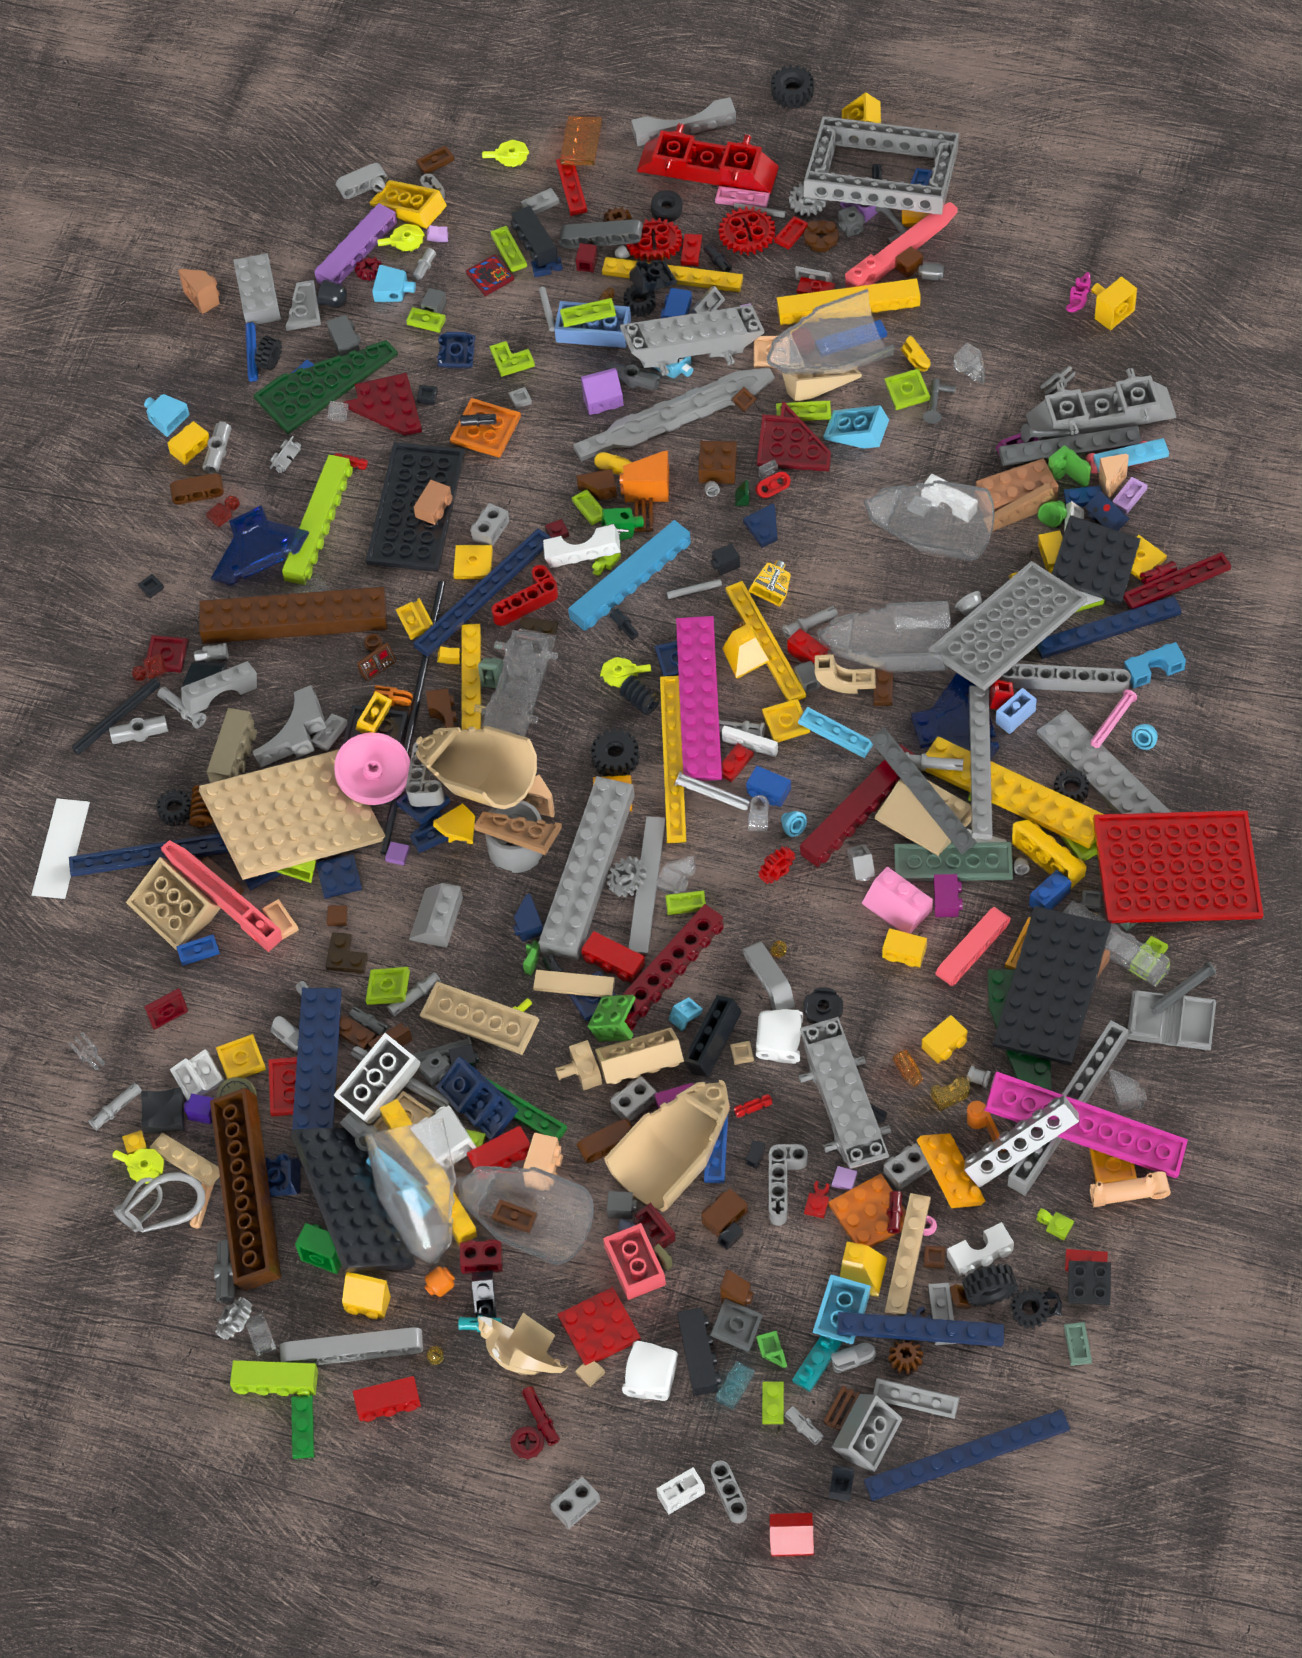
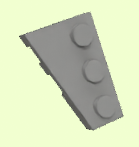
[285,280,321,331]

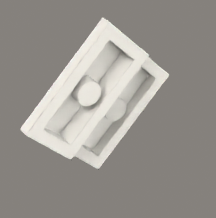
[170,1049,225,1100]

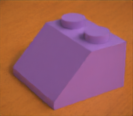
[581,368,624,415]

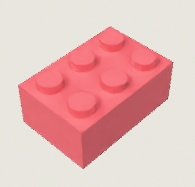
[603,1223,666,1300]

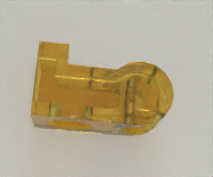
[931,1077,970,1111]

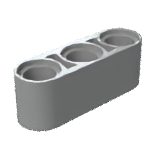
[336,163,388,199]
[711,1460,747,1523]

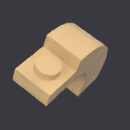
[815,654,876,694]

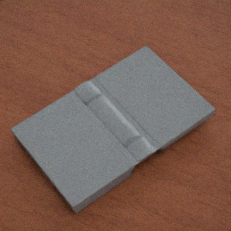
[1127,991,1216,1051]

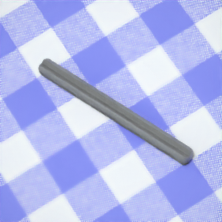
[351,1046,452,1107]

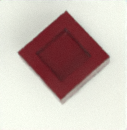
[545,519,569,539]

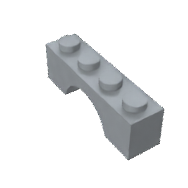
[181,661,257,715]

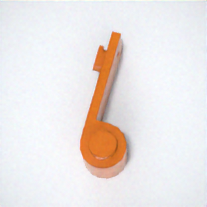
[966,1101,1006,1153]

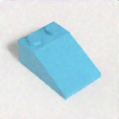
[823,405,889,448]
[813,1275,871,1345]

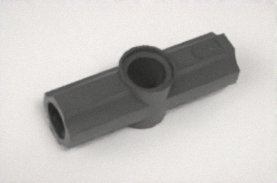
[605,362,660,391]
[340,1111,395,1158]
[214,1239,235,1303]

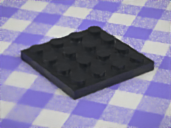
[1052,515,1141,604]

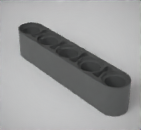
[559,220,643,248]

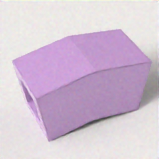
[427,225,448,242]

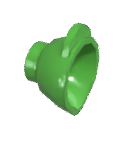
[1037,501,1067,527]

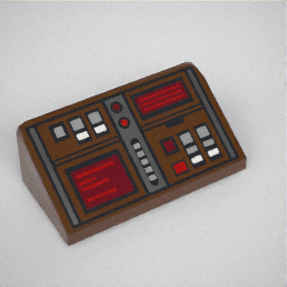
[357,643,396,681]

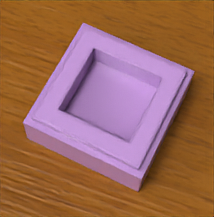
[832,1166,857,1191]

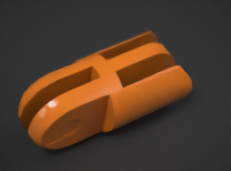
[373,685,413,706]

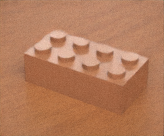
[975,458,1058,516]

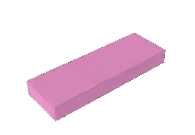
[715,186,770,208]

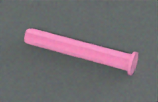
[1090,689,1137,748]

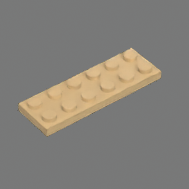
[420,981,539,1055]

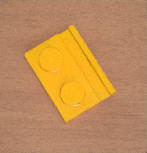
[395,598,433,640]

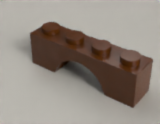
[426,688,458,728]

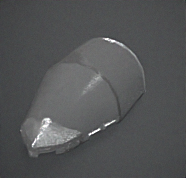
[766,289,895,374]
[864,480,995,561]
[817,601,951,673]
[364,1119,456,1264]
[456,1166,594,1265]

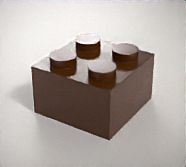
[698,440,737,484]

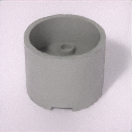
[485,801,543,873]

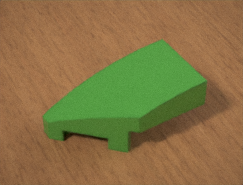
[523,940,540,976]
[756,1331,787,1368]

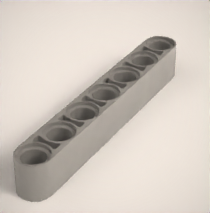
[999,664,1131,694]
[280,1327,423,1365]

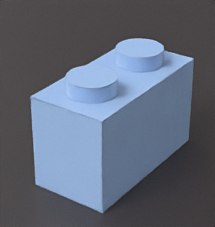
[996,688,1036,734]

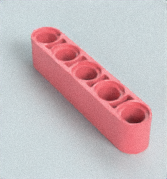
[936,907,1011,986]

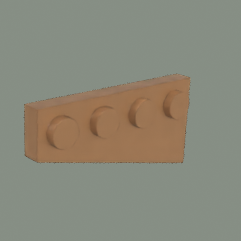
[984,482,1056,532]
[475,812,562,855]

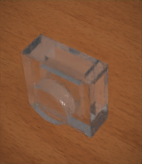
[327,401,349,422]
[758,460,778,480]

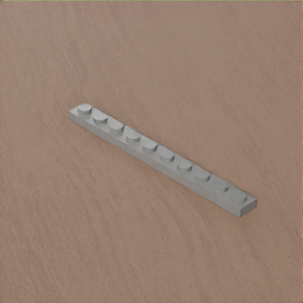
[969,686,992,839]

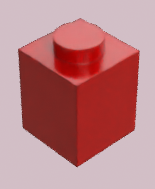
[989,680,1014,710]

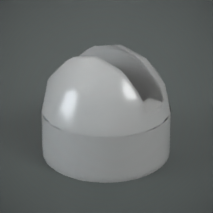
[370,177,385,192]
[615,244,630,259]
[704,481,720,497]
[1014,858,1030,875]

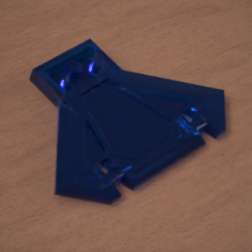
[211,505,310,585]
[911,673,999,761]

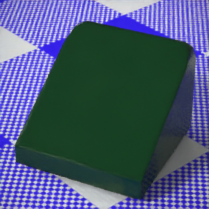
[735,480,749,506]

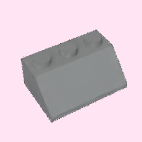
[409,883,463,948]
[832,1394,903,1472]

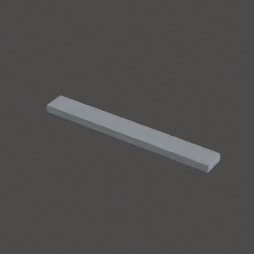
[629,816,666,956]

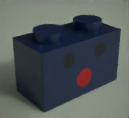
[1085,491,1130,531]

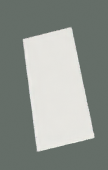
[31,798,90,899]

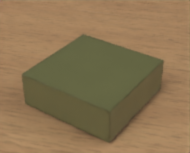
[653,1244,673,1270]

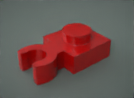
[804,1181,829,1219]

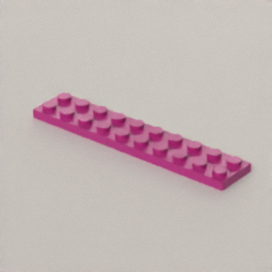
[676,616,722,781]
[984,1071,1188,1179]

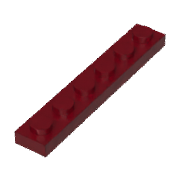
[1123,552,1231,609]

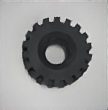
[771,65,814,109]
[591,728,639,777]
[962,1264,1018,1307]

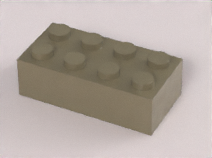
[207,708,257,783]

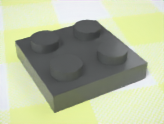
[710,1299,763,1352]

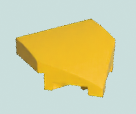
[433,803,475,844]

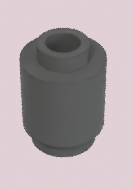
[918,261,944,280]

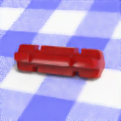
[334,453,368,470]
[734,1094,772,1118]

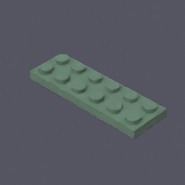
[894,842,1013,882]

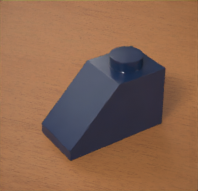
[512,894,543,942]

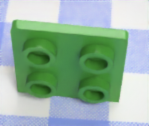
[1048,445,1091,487]
[588,995,635,1042]

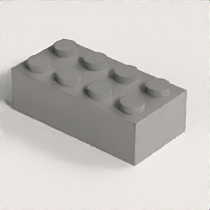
[233,253,281,325]

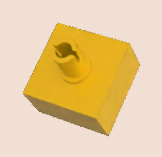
[1091,276,1137,331]

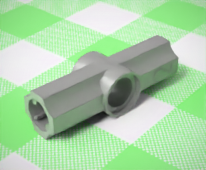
[203,421,232,474]
[109,715,168,744]

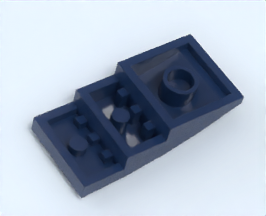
[436,1057,519,1140]

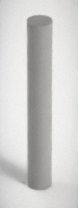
[734,203,786,218]
[539,287,555,332]
[667,579,722,599]

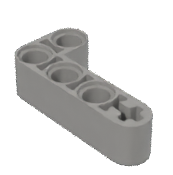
[406,743,445,807]
[742,941,795,1010]
[769,1144,808,1226]

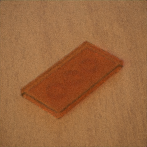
[560,116,602,165]

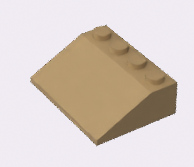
[875,779,971,855]
[126,857,220,950]

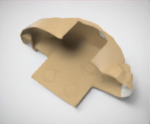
[478,1313,568,1375]

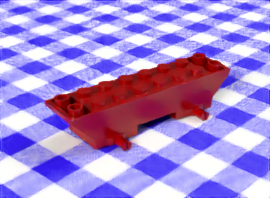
[637,123,779,194]

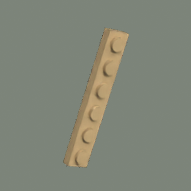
[885,1193,931,1316]

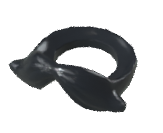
[1031,1287,1062,1318]

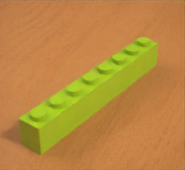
[282,455,353,585]

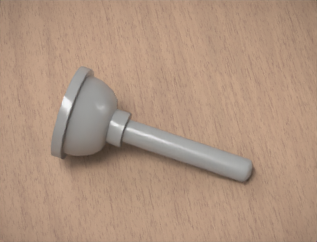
[954,591,982,616]

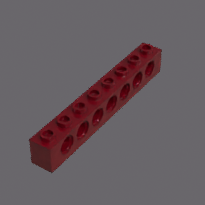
[622,904,724,1031]

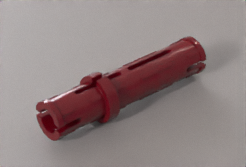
[521,1386,560,1446]

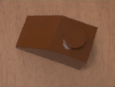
[576,469,617,500]
[720,1269,754,1307]

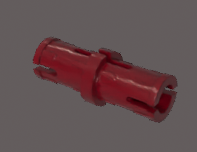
[1140,561,1177,584]
[886,1191,903,1234]

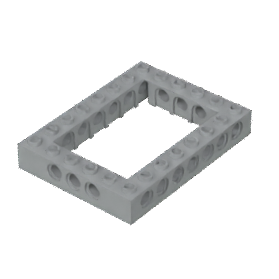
[804,116,959,215]

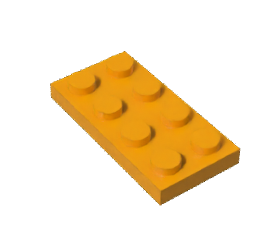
[917,1133,985,1208]

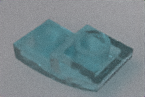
[715,1362,755,1410]

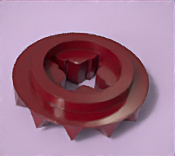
[355,256,382,281]
[510,1426,544,1460]

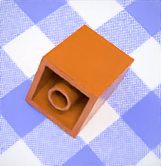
[620,451,669,502]

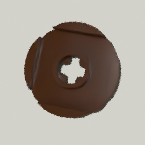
[804,220,839,252]

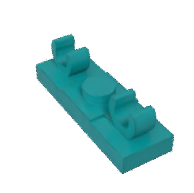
[792,1335,843,1392]

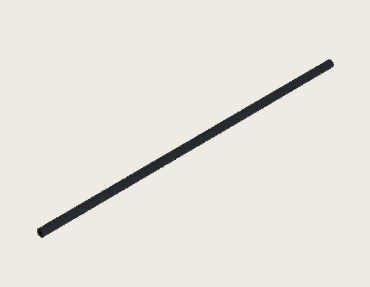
[380,581,446,855]

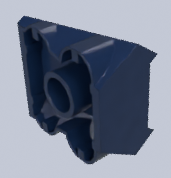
[437,332,476,368]
[265,1153,302,1197]

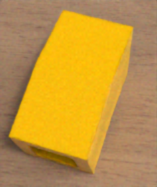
[437,646,461,664]

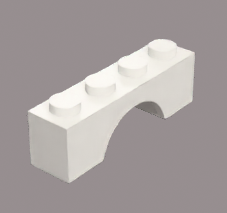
[543,524,621,568]

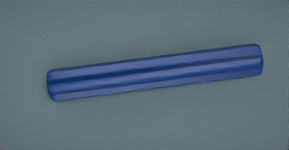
[245,322,258,382]

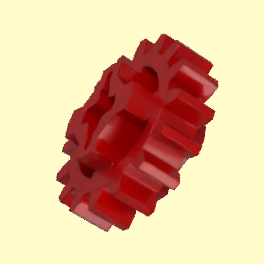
[758,846,796,884]

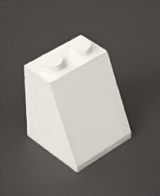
[415,1105,477,1171]

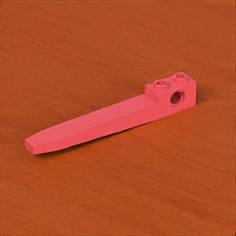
[845,202,958,288]
[161,840,282,952]

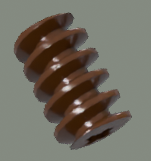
[189,785,213,828]

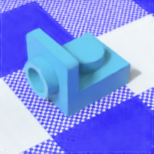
[669,997,703,1031]

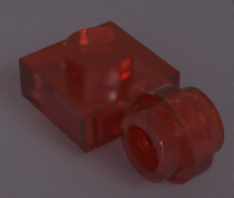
[206,495,240,527]
[132,654,167,681]

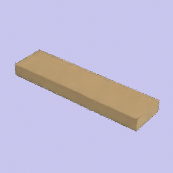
[533,970,615,997]

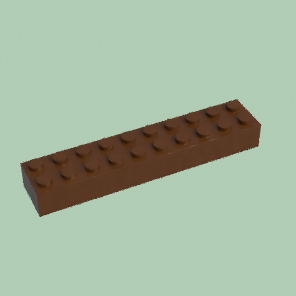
[199,587,387,644]
[210,1088,282,1291]

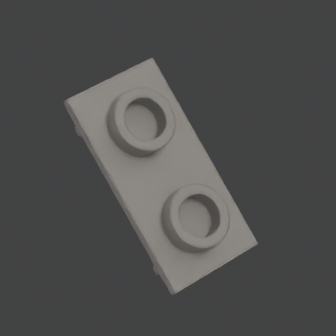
[270,436,301,473]

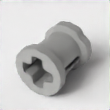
[966,1065,991,1089]

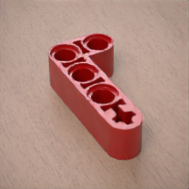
[492,565,558,626]

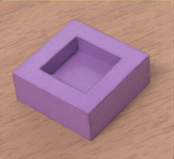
[385,842,410,865]

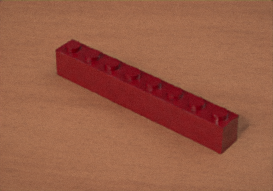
[800,744,915,867]

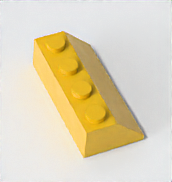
[1012,820,1086,889]

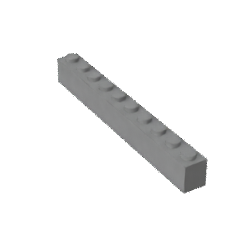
[1008,1020,1128,1196]

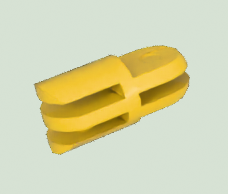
[900,336,931,372]
[594,452,632,475]

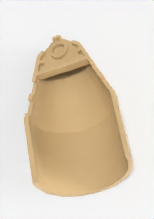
[416,726,537,809]
[604,1080,730,1212]

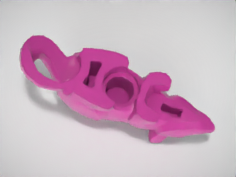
[1066,272,1091,312]

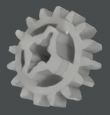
[789,183,827,216]
[607,856,648,897]
[215,1297,252,1340]

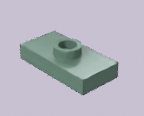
[1063,1322,1092,1366]

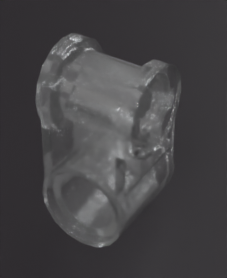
[748,795,769,832]

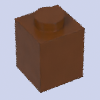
[895,246,923,279]

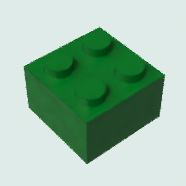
[295,1223,342,1274]

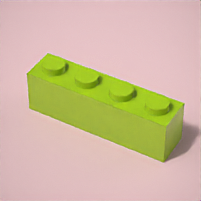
[230,1360,318,1396]

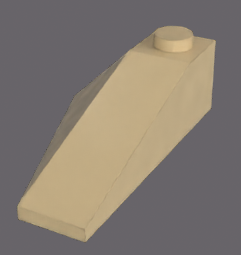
[782,365,862,402]

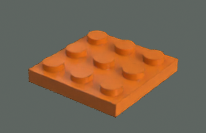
[450,398,521,458]
[828,1174,906,1248]

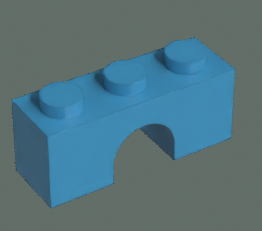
[1124,642,1186,689]

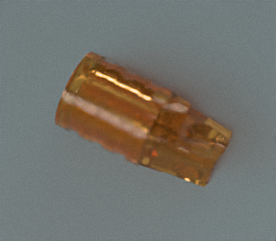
[892,1050,924,1087]

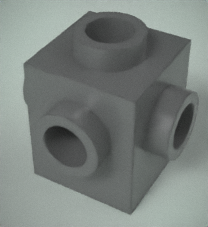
[838,206,865,237]
[419,1051,451,1087]

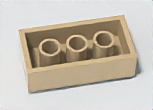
[595,1028,684,1084]

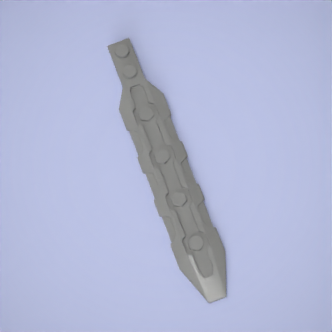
[573,368,775,462]

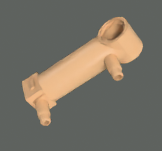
[1090,1172,1171,1208]

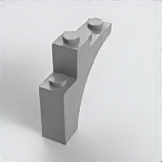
[253,685,327,767]

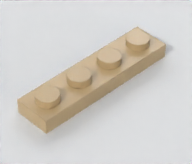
[149,1133,220,1187]

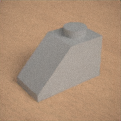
[846,844,875,881]

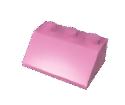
[862,867,933,934]

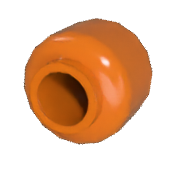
[424,1266,455,1297]

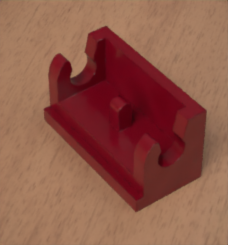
[633,1202,676,1249]

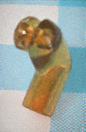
[599,287,615,301]

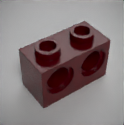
[460,1239,503,1274]

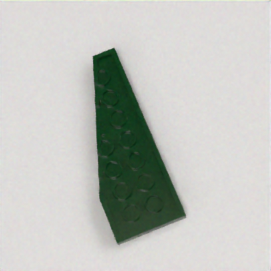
[253,340,398,435]
[987,969,1051,1091]

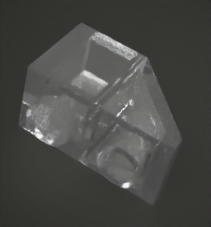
[953,343,985,384]
[657,856,697,894]
[245,1312,276,1356]

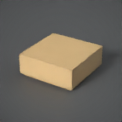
[730,1041,754,1065]
[575,1361,605,1387]

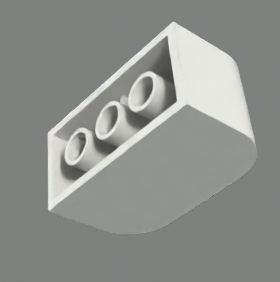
[334,1033,420,1124]

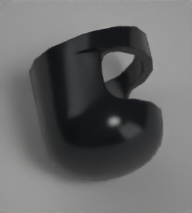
[318,280,347,308]

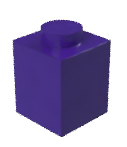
[184,1093,214,1124]

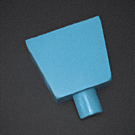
[372,265,416,302]
[144,394,190,437]

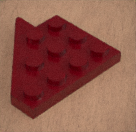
[343,372,422,436]
[757,402,831,471]

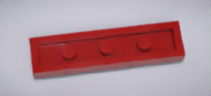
[556,156,587,216]

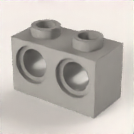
[470,503,510,547]
[610,1076,657,1122]
[883,1143,931,1191]
[550,1477,600,1529]

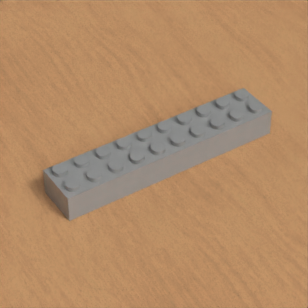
[539,776,635,961]

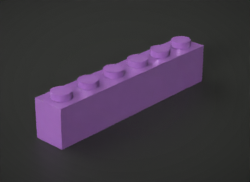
[314,203,397,284]

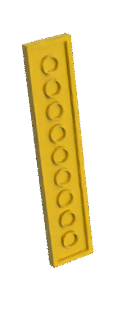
[924,736,1103,849]

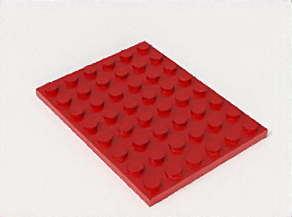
[1093,810,1264,923]

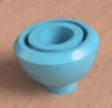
[1131,724,1158,750]
[781,811,807,837]

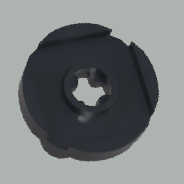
[804,987,843,1024]

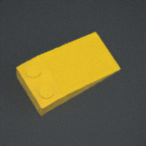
[369,180,447,229]

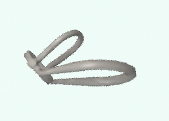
[113,1172,205,1233]

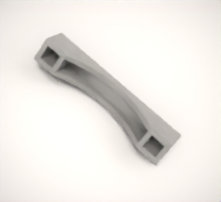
[631,97,736,146]

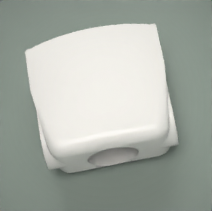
[756,1009,803,1064]
[622,1341,678,1401]

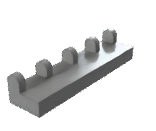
[873,1378,960,1419]

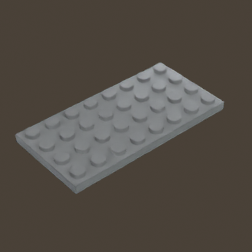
[929,561,1087,691]

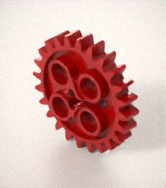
[719,206,775,256]
[626,218,683,263]

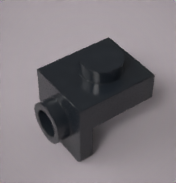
[829,1465,854,1501]

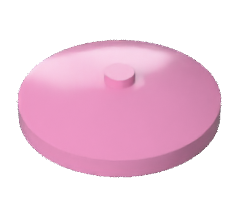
[334,733,410,805]

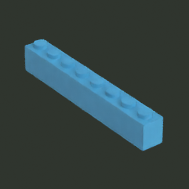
[568,520,691,631]

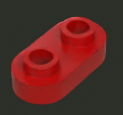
[755,472,791,498]

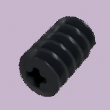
[620,675,660,715]

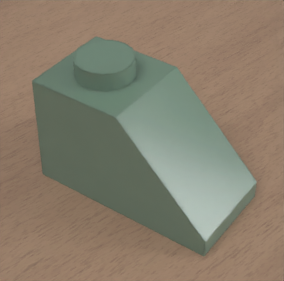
[478,658,504,689]

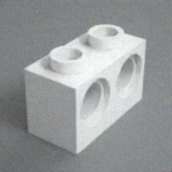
[656,1468,705,1515]

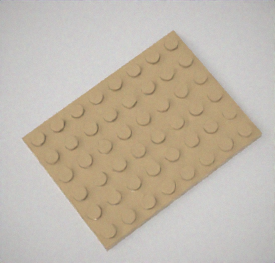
[199,749,385,880]

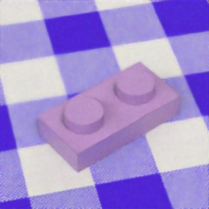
[1113,477,1147,514]

